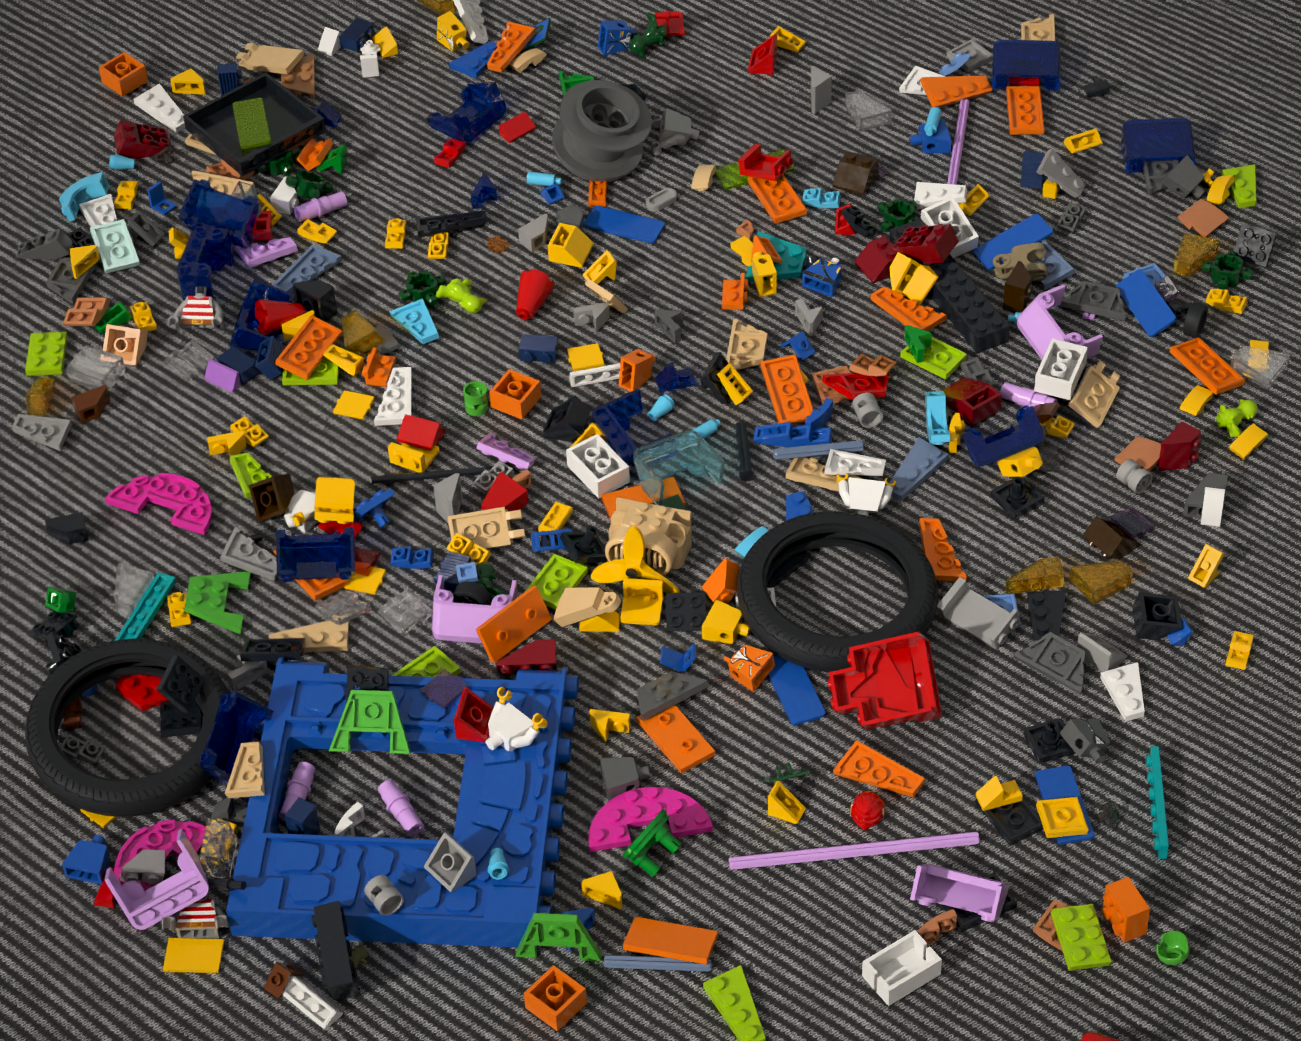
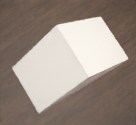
[318,27,342,56]
[360,54,379,77]

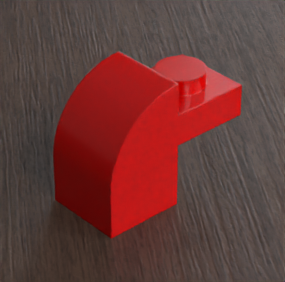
[252,211,273,242]

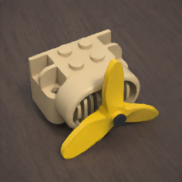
[591,497,692,593]

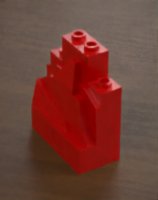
[827,632,943,729]

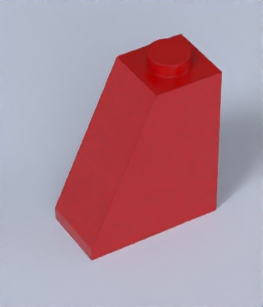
[481,471,529,512]

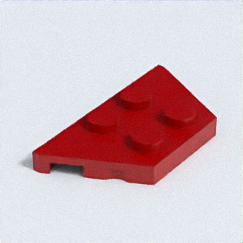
[822,373,889,400]
[115,675,168,711]

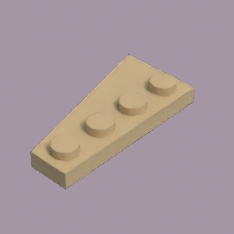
[786,457,862,491]
[269,616,349,653]

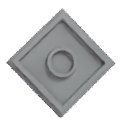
[947,39,994,73]

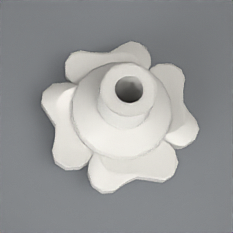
[360,40,381,55]

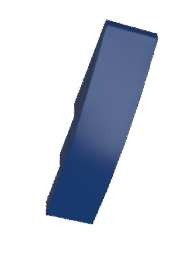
[753,422,833,447]

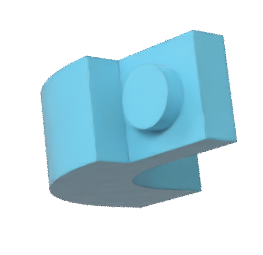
[59,172,109,221]
[925,391,950,445]

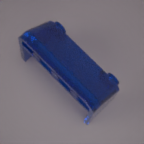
[592,389,676,468]

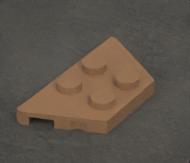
[281,54,315,99]

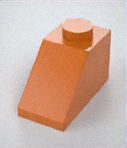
[702,558,739,604]

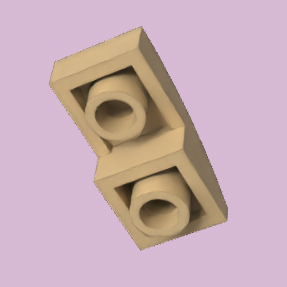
[509,48,547,73]
[691,164,716,191]

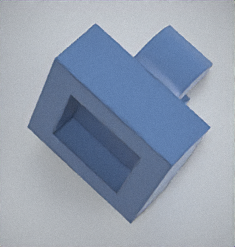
[456,562,478,584]

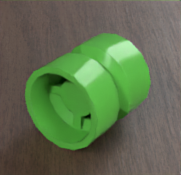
[463,381,489,416]

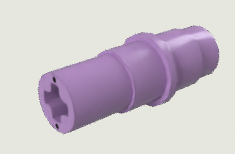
[294,191,347,222]
[1000,382,1058,409]
[279,762,315,822]
[378,780,424,837]

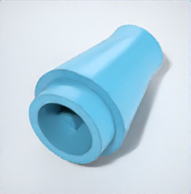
[109,153,135,170]
[648,394,675,421]
[488,848,509,880]

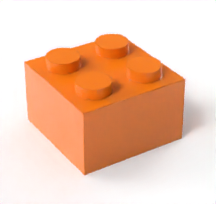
[99,52,148,97]
[489,369,542,419]
[1101,877,1150,943]
[524,965,587,1032]

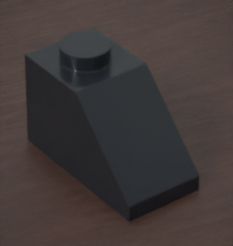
[45,512,89,545]

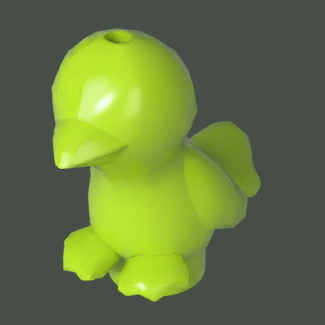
[436,279,487,313]
[1216,399,1258,438]

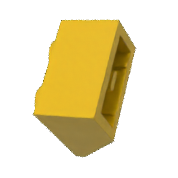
[548,223,594,268]

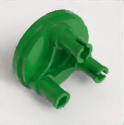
[622,808,682,877]

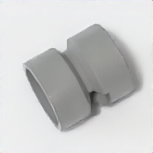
[852,393,883,428]
[1116,459,1153,494]
[364,875,404,916]

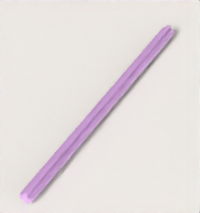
[947,99,970,185]
[729,832,979,870]

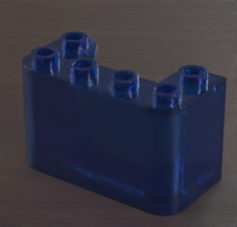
[176,226,234,301]

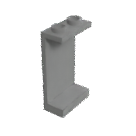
[937,577,1020,649]

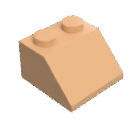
[101,324,148,366]

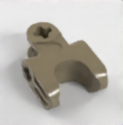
[993,242,1048,281]

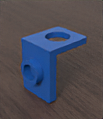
[147,181,177,215]
[780,331,815,361]
[660,644,696,673]

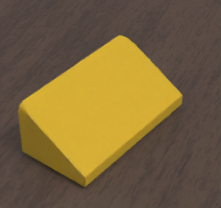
[372,27,398,58]
[1063,128,1103,154]
[958,184,990,216]
[902,265,938,305]

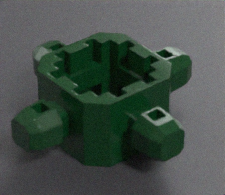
[256,148,300,176]
[285,170,333,199]
[878,199,917,232]
[1201,251,1253,290]
[399,271,446,306]

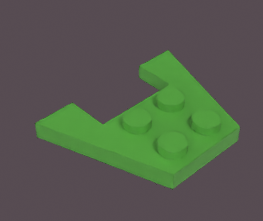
[184,571,250,634]
[329,690,411,754]
[515,912,602,961]

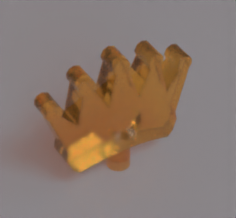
[487,236,507,254]

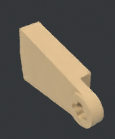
[553,587,621,627]

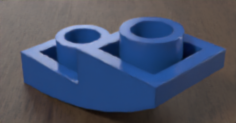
[805,398,833,430]
[390,546,434,569]

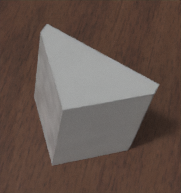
[811,66,832,114]
[433,473,462,523]
[1077,632,1127,672]
[424,832,476,892]

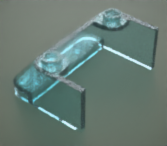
[633,430,725,506]

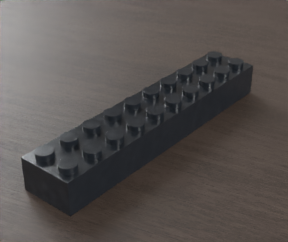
[889,219,1010,353]

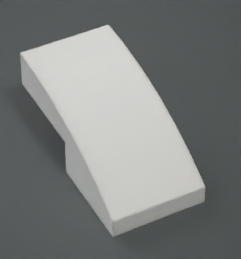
[1201,487,1225,527]
[334,802,365,836]

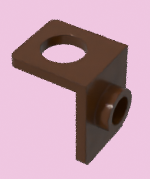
[264,962,305,998]

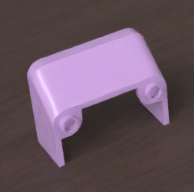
[1016,284,1103,360]
[432,574,518,643]
[105,829,209,930]
[910,864,1009,922]

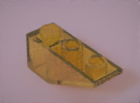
[26,376,55,416]
[1005,557,1065,594]

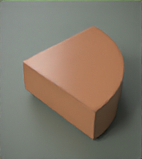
[736,219,754,240]
[512,469,531,489]

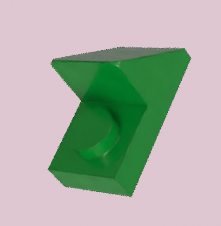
[316,144,347,175]
[904,325,932,363]
[45,587,76,613]

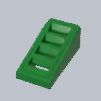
[94,302,133,334]

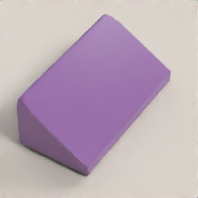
[205,359,241,392]

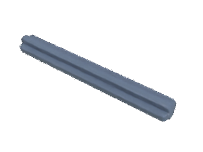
[773,440,864,460]
[604,955,712,972]

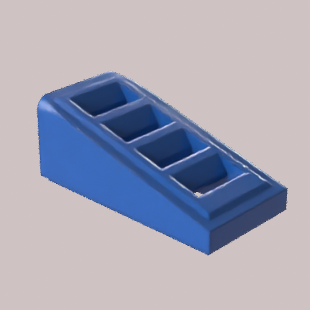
[531,529,572,552]

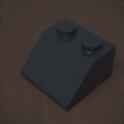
[293,280,337,322]
[541,395,591,442]
[1132,592,1182,640]

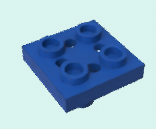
[353,488,395,528]

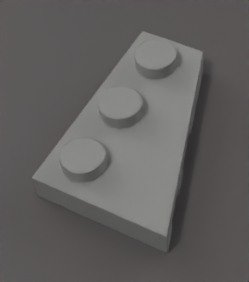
[1036,149,1085,198]
[12,414,72,451]
[220,527,282,581]

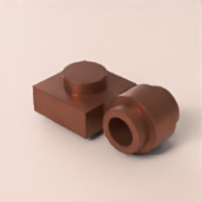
[63,696,83,730]

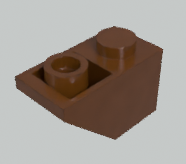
[71,384,110,424]

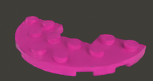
[105,473,212,535]
[588,787,713,852]
[114,819,212,890]

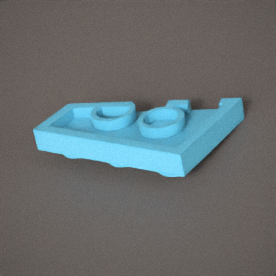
[389,299,439,344]

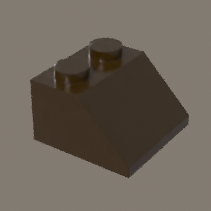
[833,151,879,196]
[1003,261,1033,313]
[248,474,294,522]
[1083,516,1141,560]

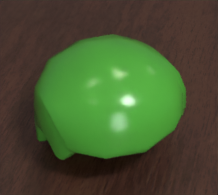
[1156,931,1190,965]

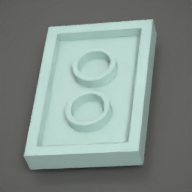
[90,219,140,273]

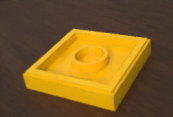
[1036,797,1089,838]

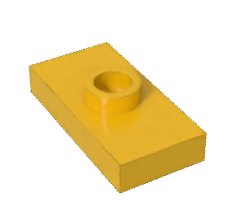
[538,502,573,537]

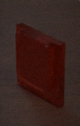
[336,546,380,576]

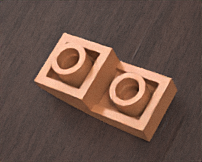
[918,909,957,945]

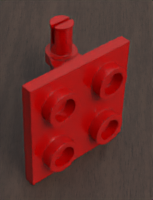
[654,10,685,36]

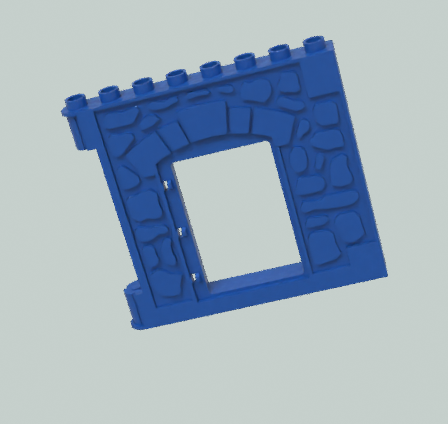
[226,657,579,949]

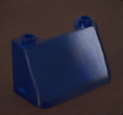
[992,40,1060,90]
[426,82,506,143]
[1121,118,1196,173]
[178,179,260,249]
[229,278,294,351]
[961,404,1044,466]
[275,527,355,583]
[199,691,274,786]

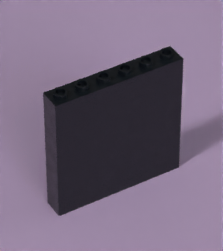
[183,73,326,176]

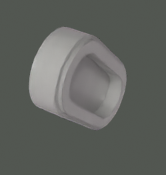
[646,188,677,211]

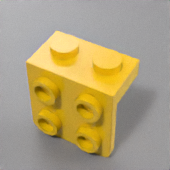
[388,442,440,472]
[314,477,355,524]
[620,578,663,625]

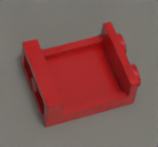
[738,144,793,181]

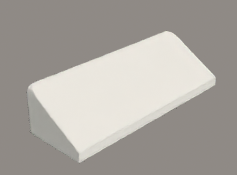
[569,363,620,387]
[282,976,343,1030]

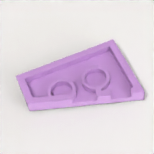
[236,237,298,268]
[476,433,535,469]

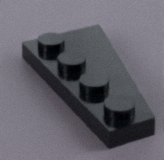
[416,210,487,238]
[1027,590,1067,642]

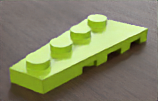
[703,965,766,1041]

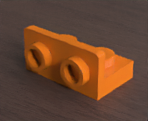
[297,138,334,171]
[722,273,748,310]
[362,347,396,387]

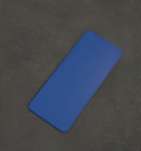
[584,206,665,244]
[973,214,1053,270]
[1115,269,1177,337]
[768,655,825,726]
[1035,766,1094,844]

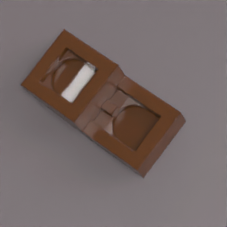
[1020,402,1059,425]

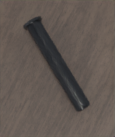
[735,421,754,481]

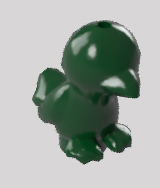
[629,13,666,58]
[471,562,508,603]

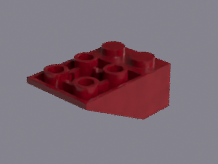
[114,120,173,159]
[891,224,959,264]
[941,377,1001,426]
[495,639,558,675]

